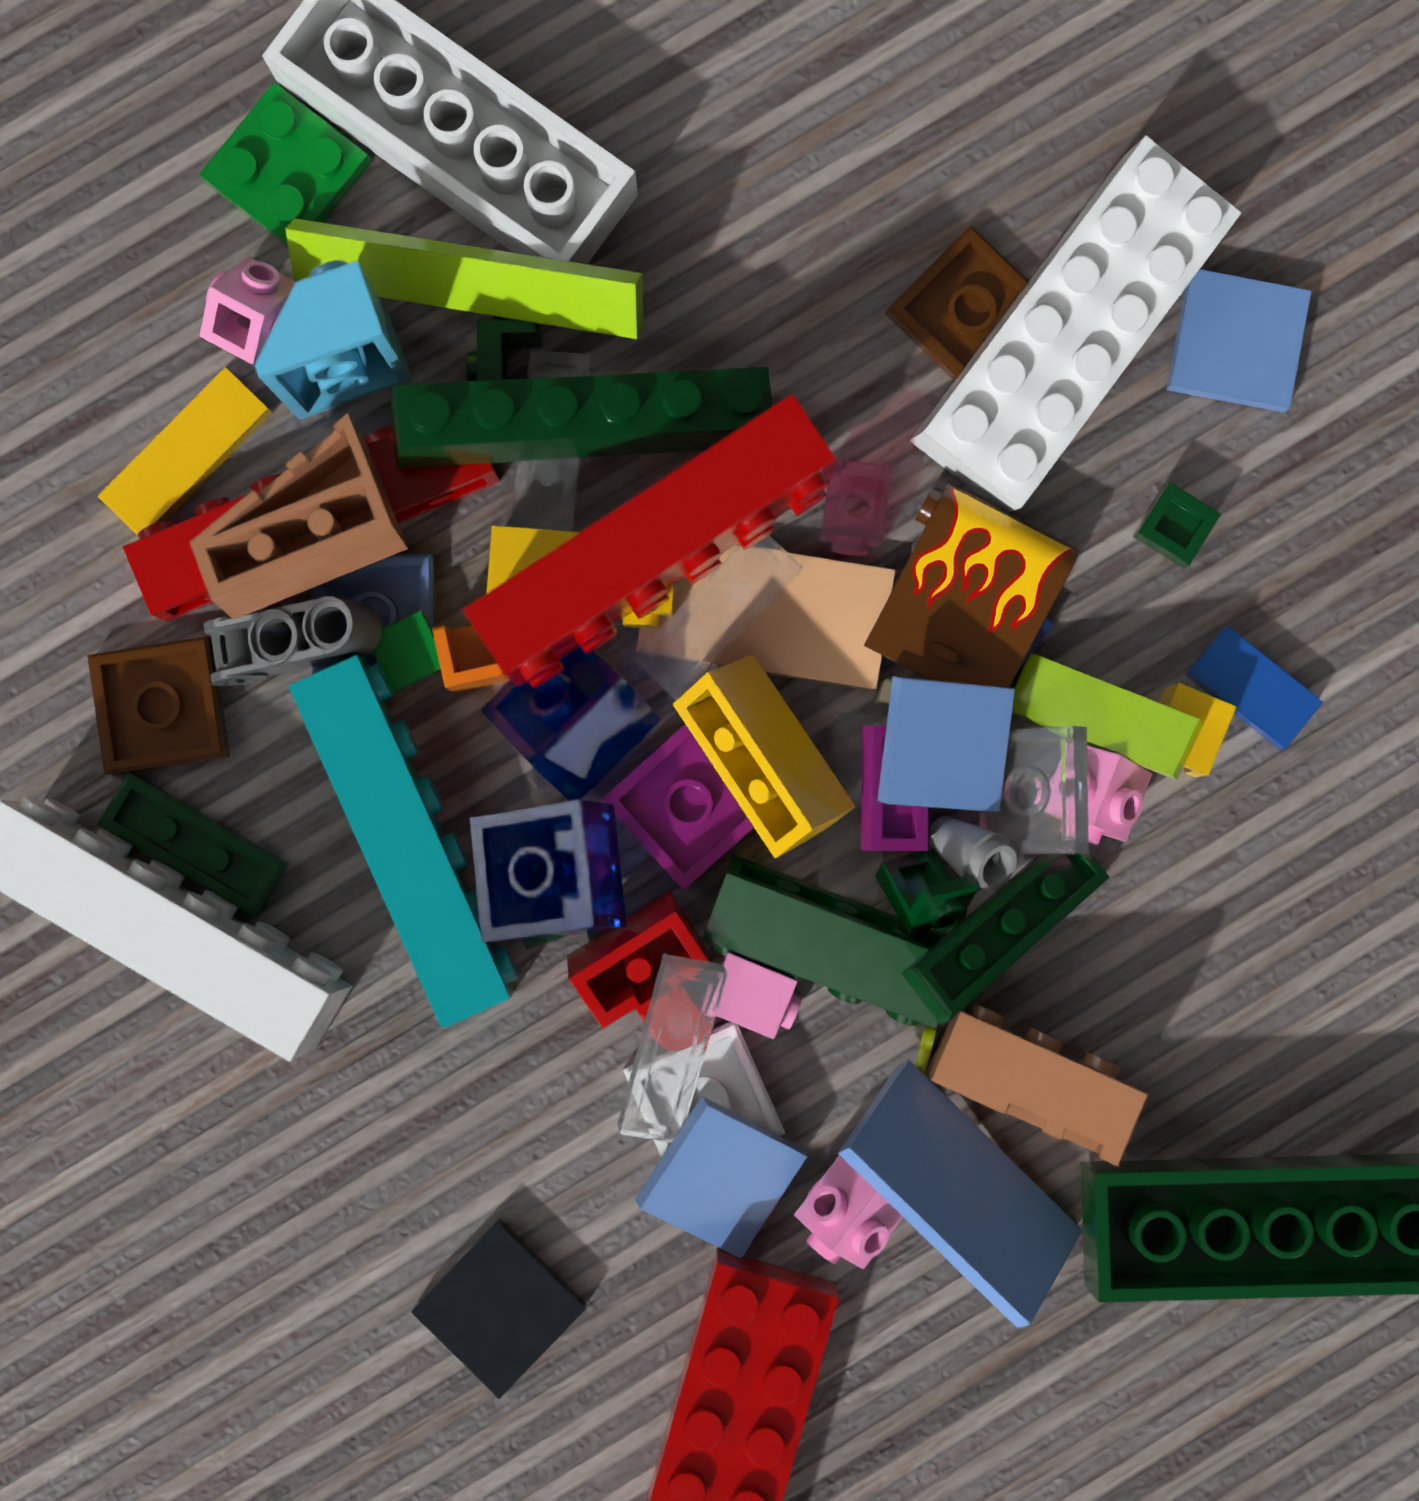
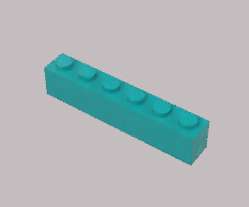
[288,655,519,1029]

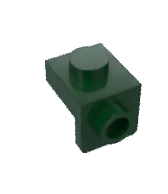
[466,316,543,382]
[875,849,979,934]

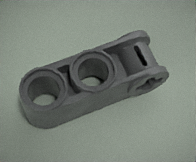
[203,597,382,686]

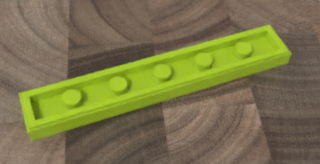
[285,218,643,339]

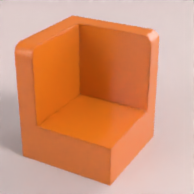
[432,625,511,693]

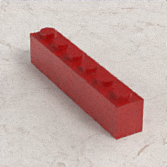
[123,426,500,622]

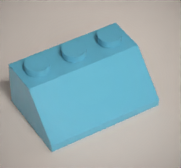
[255,260,412,420]

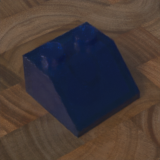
[481,646,661,806]
[470,799,627,943]

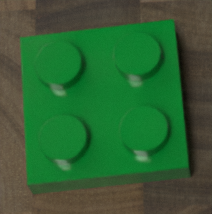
[199,82,372,247]

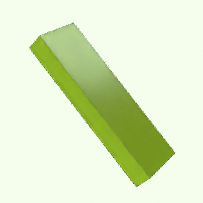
[1012,653,1203,780]

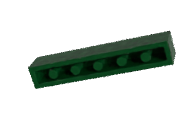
[390,367,773,469]

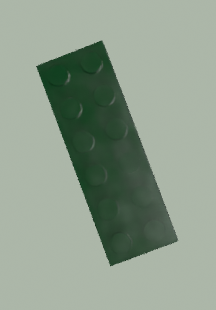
[1080,1153,1419,1303]

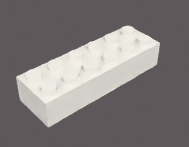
[262,0,638,264]
[910,136,1241,513]
[0,796,352,1062]

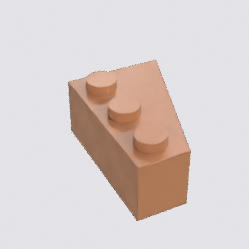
[190,413,408,620]
[926,1002,1148,1166]

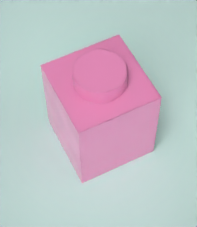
[704,952,803,1039]

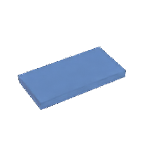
[838,1060,1083,1328]

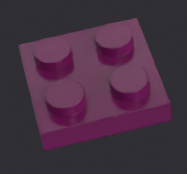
[602,724,754,891]

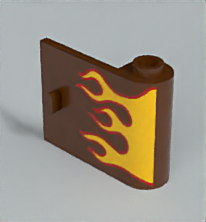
[864,482,1079,688]

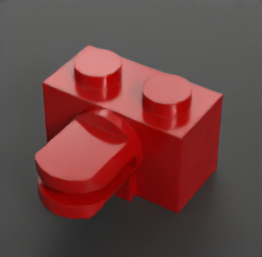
[567,891,709,1049]

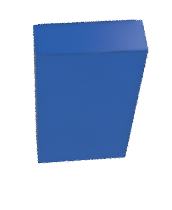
[1185,626,1323,750]

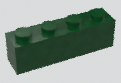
[702,854,945,1028]

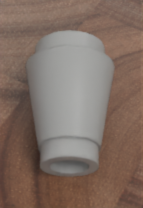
[928,815,1017,891]

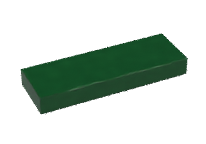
[97,772,290,917]

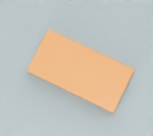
[636,545,895,691]

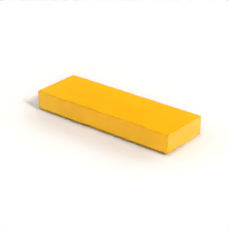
[98,367,272,536]

